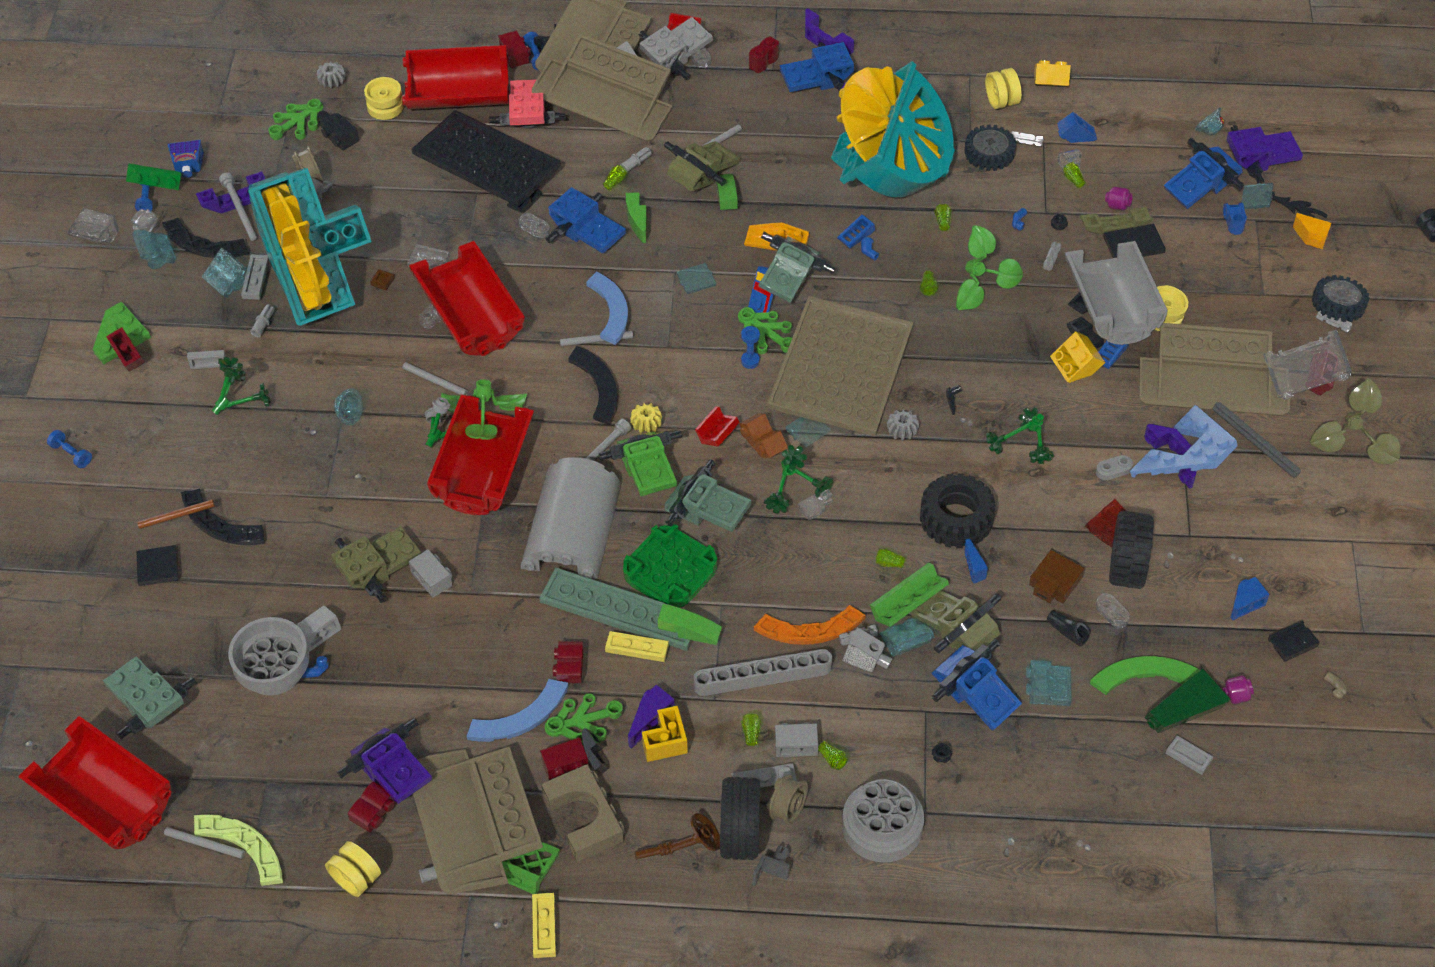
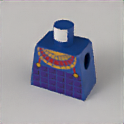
[168,140,204,178]

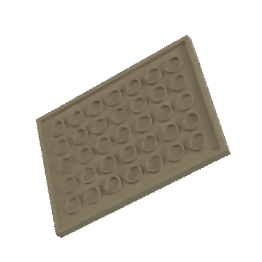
[767,296,913,436]

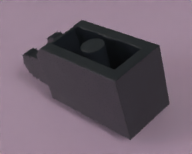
[317,111,359,151]

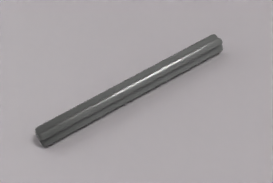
[1212,402,1301,478]

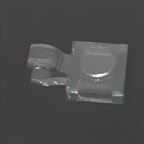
[798,489,833,521]

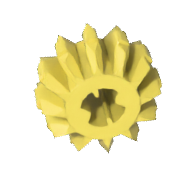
[630,403,662,434]

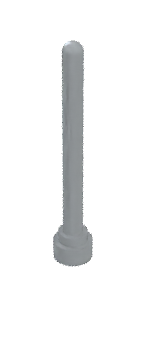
[219,172,257,241]
[585,418,632,461]

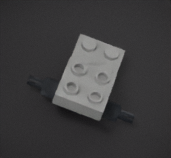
[638,17,713,80]

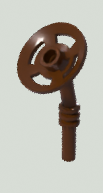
[634,813,720,860]

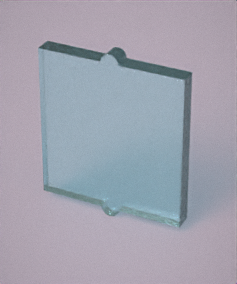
[1242,183,1274,209]
[676,263,716,294]
[785,417,831,448]

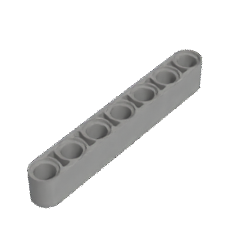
[694,649,832,696]

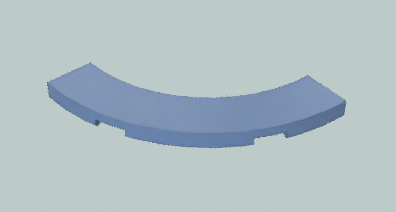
[586,271,628,345]
[467,679,569,742]

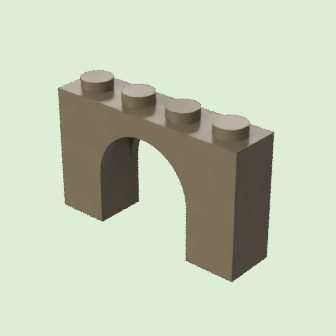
[541,764,625,862]

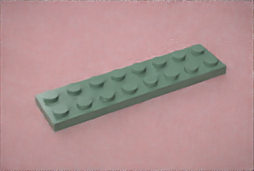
[539,568,702,651]

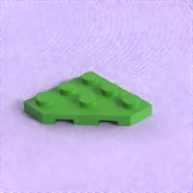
[93,302,151,364]

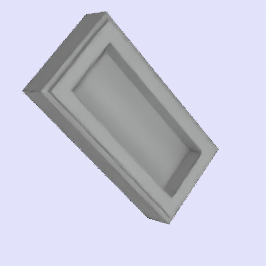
[187,350,226,369]
[1165,736,1213,775]

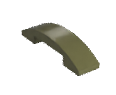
[1080,207,1152,234]

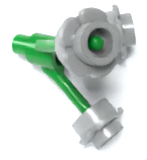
[424,397,450,448]

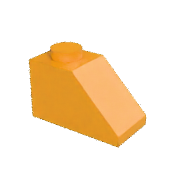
[1293,213,1331,249]

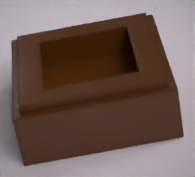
[370,269,395,291]

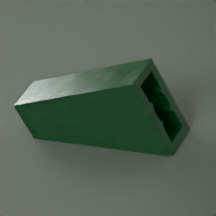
[1145,668,1231,733]

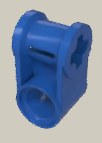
[1223,202,1247,235]

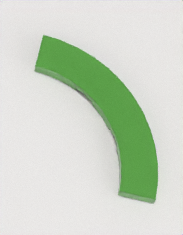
[1090,656,1200,695]

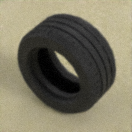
[720,777,760,860]

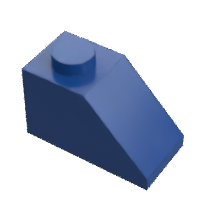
[1057,112,1097,143]
[1230,577,1269,620]

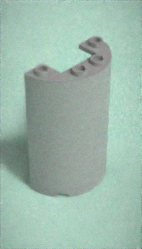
[1065,241,1168,345]
[521,457,621,579]

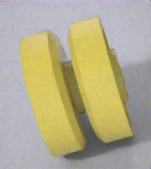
[985,68,1022,109]
[364,77,404,120]
[1155,285,1188,331]
[325,841,381,897]

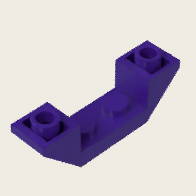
[805,8,854,54]
[196,171,266,214]
[1144,424,1197,489]

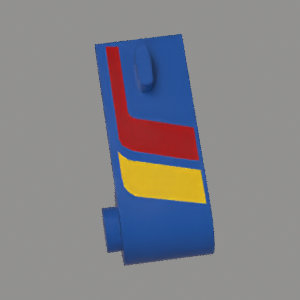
[748,266,774,313]

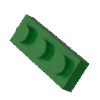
[126,163,181,190]

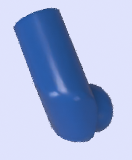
[1012,208,1027,231]
[861,237,879,261]
[301,656,329,678]

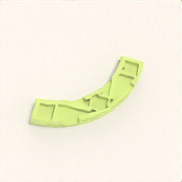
[194,815,283,886]

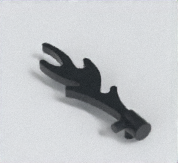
[1264,191,1328,218]

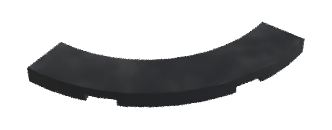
[162,218,249,258]
[568,346,617,425]
[181,489,265,545]

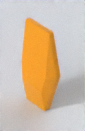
[744,222,809,251]

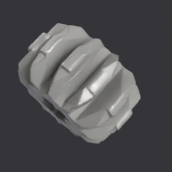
[316,61,345,88]
[887,409,919,441]

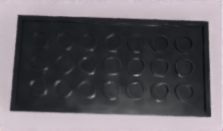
[411,110,561,207]

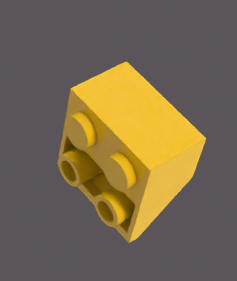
[1034,60,1071,86]
[1050,332,1105,383]

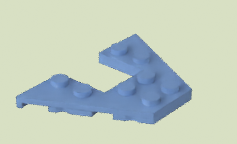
[1130,405,1238,477]

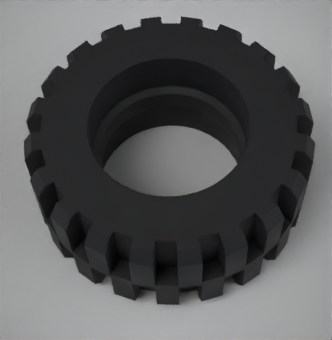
[920,473,996,548]
[1109,511,1154,589]

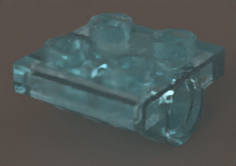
[132,230,176,269]
[202,248,247,297]
[880,618,935,657]

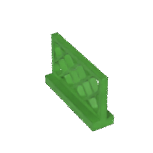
[502,842,560,894]

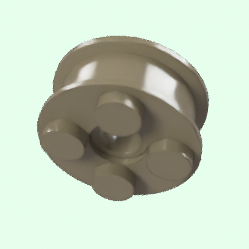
[292,146,323,182]
[766,775,808,826]

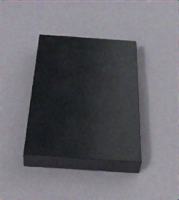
[1103,224,1166,258]

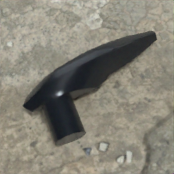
[946,384,962,415]

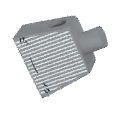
[842,627,892,672]

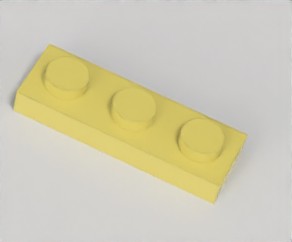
[605,631,669,662]
[532,893,556,958]

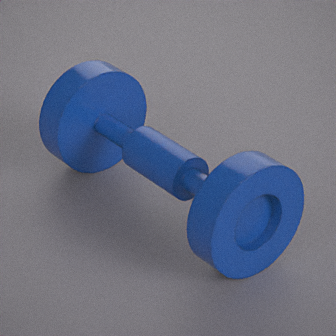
[523,32,540,70]
[135,184,153,213]
[741,326,760,369]
[47,430,92,468]

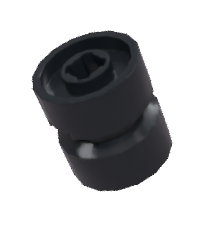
[1416,209,1435,242]

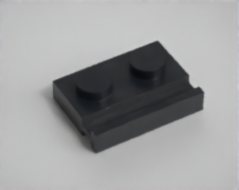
[1268,621,1320,662]

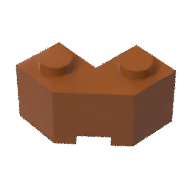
[739,413,788,458]

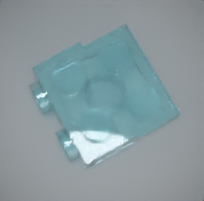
[1025,660,1071,706]

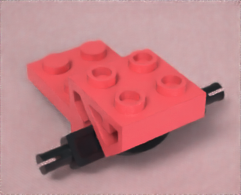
[489,79,566,128]

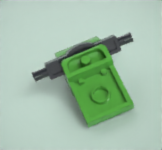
[598,430,682,496]

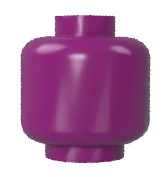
[1105,187,1133,210]
[1222,675,1254,704]

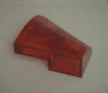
[1085,499,1126,547]

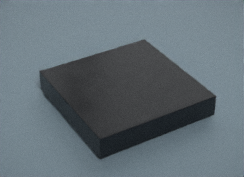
[136,545,179,586]

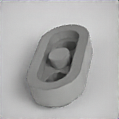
[1096,455,1133,480]

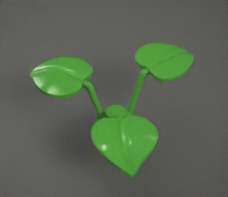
[956,225,1023,310]
[441,379,527,440]

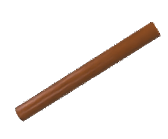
[137,499,215,529]

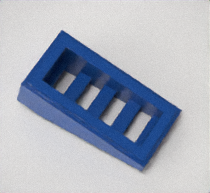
[837,214,875,249]
[1099,341,1129,369]
[964,539,988,584]

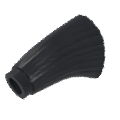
[1047,610,1091,647]

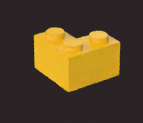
[642,706,688,762]

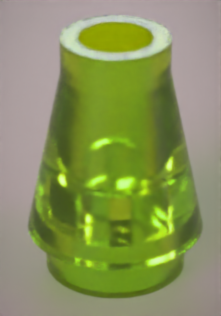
[1063,162,1086,188]
[603,165,627,190]
[934,204,952,231]
[920,271,938,296]
[875,548,905,568]
[741,714,761,746]
[818,741,848,770]

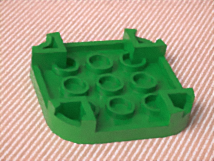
[623,524,717,608]

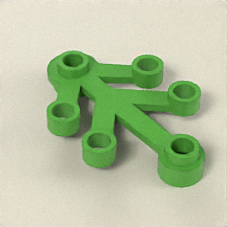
[268,99,323,140]
[738,307,792,354]
[545,693,623,746]

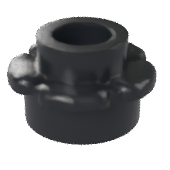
[1051,214,1068,230]
[931,743,952,763]

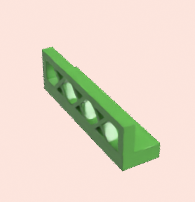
[870,563,949,627]

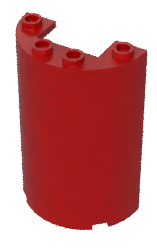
[402,45,509,109]
[409,241,525,356]
[427,394,534,515]
[18,716,172,849]

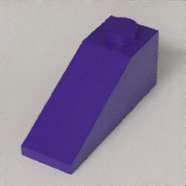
[628,685,674,749]

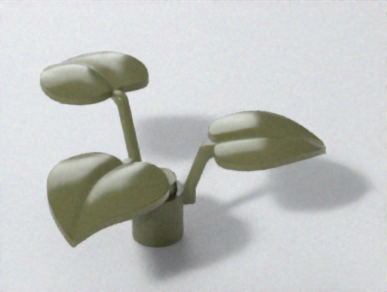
[1310,378,1400,464]

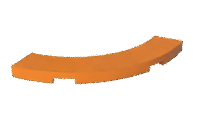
[754,605,866,645]

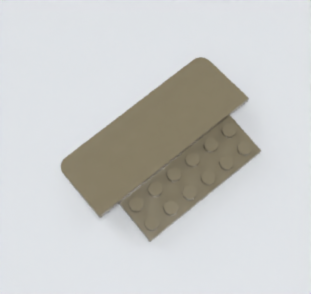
[535,0,652,72]
[532,34,672,141]
[1139,323,1290,416]
[413,746,543,894]

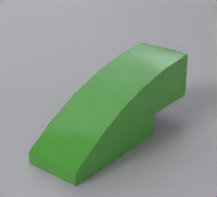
[716,174,738,210]
[626,193,647,243]
[658,604,722,645]

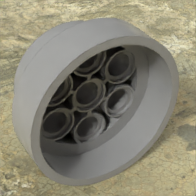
[228,617,309,695]
[842,779,924,862]

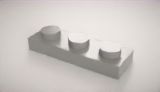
[241,254,269,300]
[731,763,797,791]

